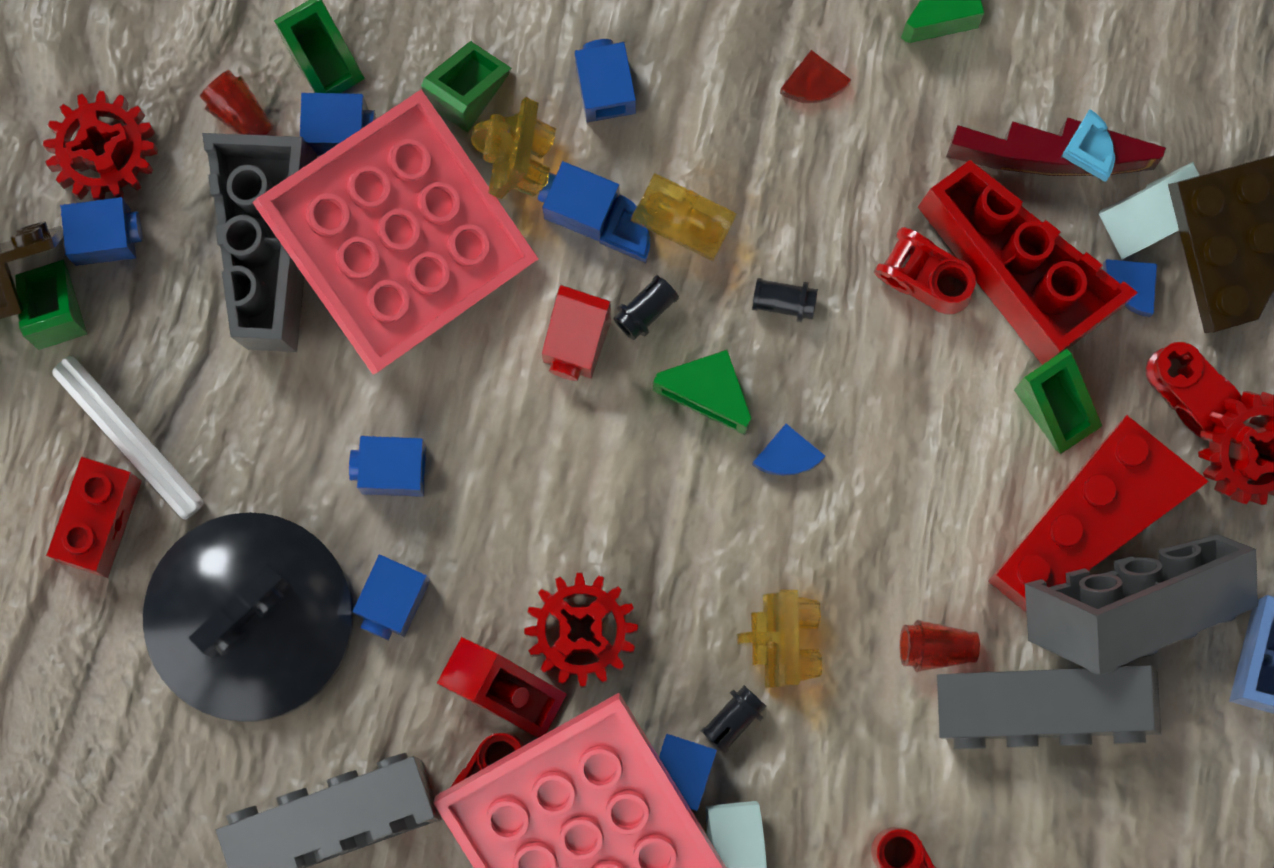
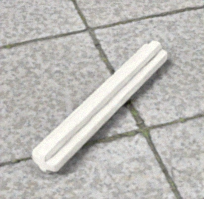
[52,356,204,520]

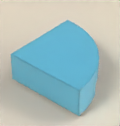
[1061,109,1115,182]

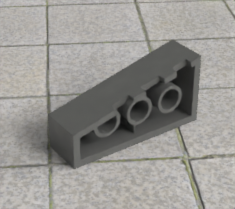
[202,133,317,352]
[937,665,1161,749]
[215,753,442,868]

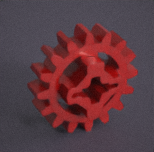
[43,91,158,201]
[1198,391,1274,505]
[524,573,638,688]

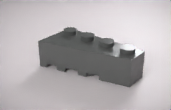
[1025,534,1258,675]

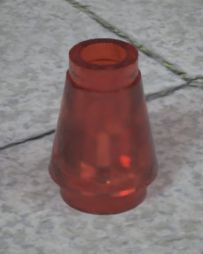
[199,70,274,135]
[899,620,980,672]

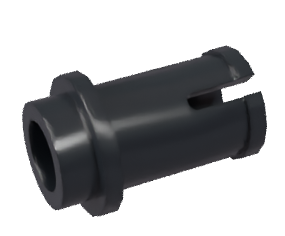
[613,275,679,340]
[752,278,818,322]
[701,685,767,753]

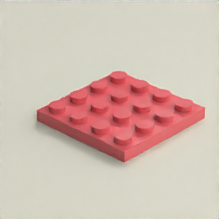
[252,89,538,375]
[433,693,727,868]

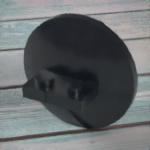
[143,512,353,722]

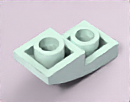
[1099,162,1200,259]
[706,801,767,868]

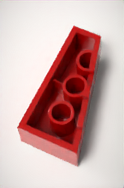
[917,160,1138,365]
[988,415,1209,612]

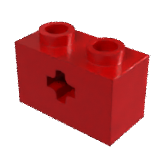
[46,456,142,578]

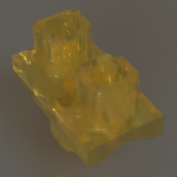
[471,97,556,199]
[631,173,737,262]
[736,589,822,688]

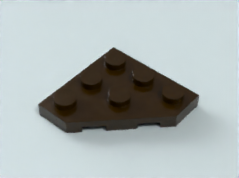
[1168,155,1274,333]

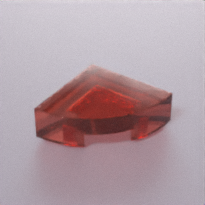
[780,50,851,103]

